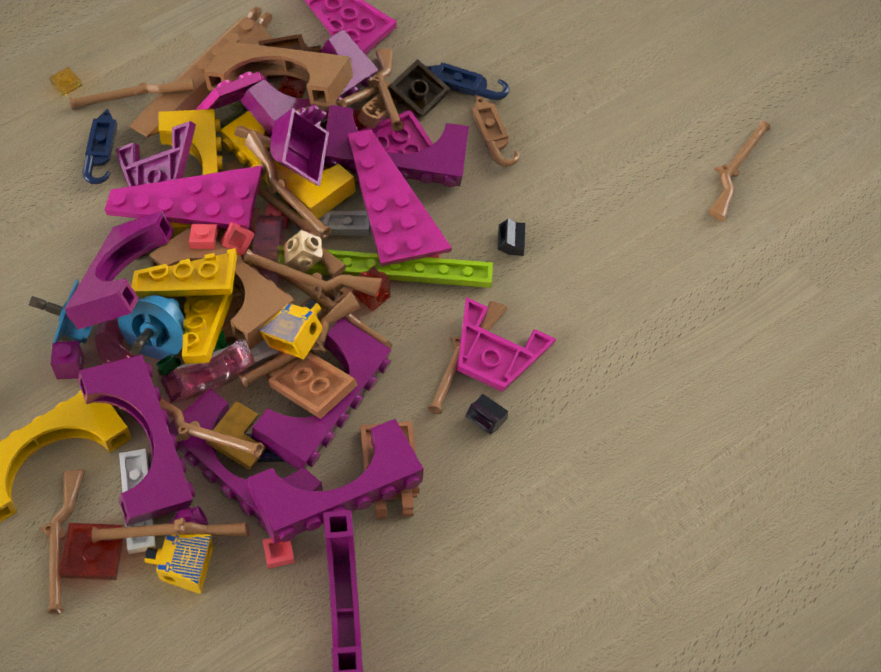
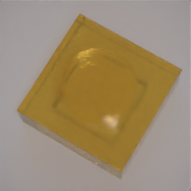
[49,67,82,96]

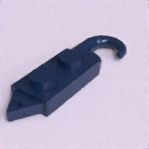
[426,62,510,100]
[83,109,118,185]

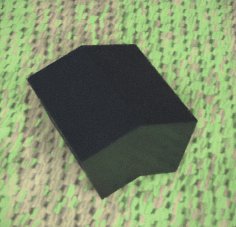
[497,219,525,256]
[465,394,508,434]

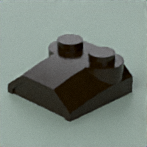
[388,59,450,118]

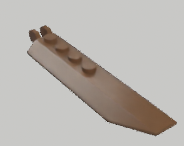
[129,6,272,137]

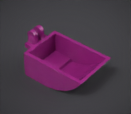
[270,104,329,186]

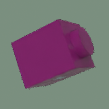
[50,341,85,379]

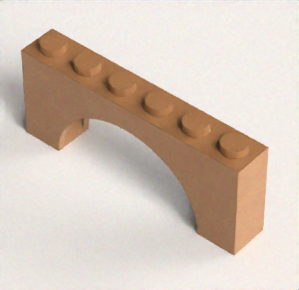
[203,41,353,107]
[149,226,295,350]

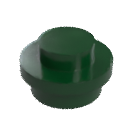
[156,354,181,377]

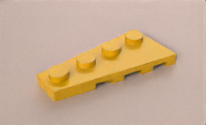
[131,248,237,297]
[182,290,234,364]

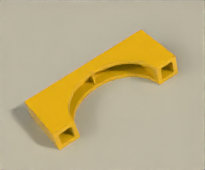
[158,109,223,241]
[221,111,356,219]
[0,390,132,523]

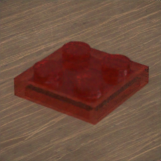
[59,523,124,580]

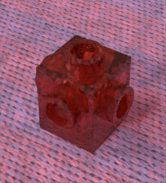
[355,266,391,311]

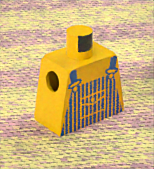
[259,300,322,360]
[145,534,214,594]

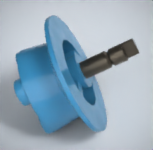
[29,279,92,344]
[118,295,184,360]

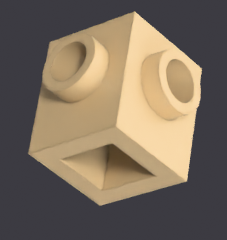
[284,230,323,272]

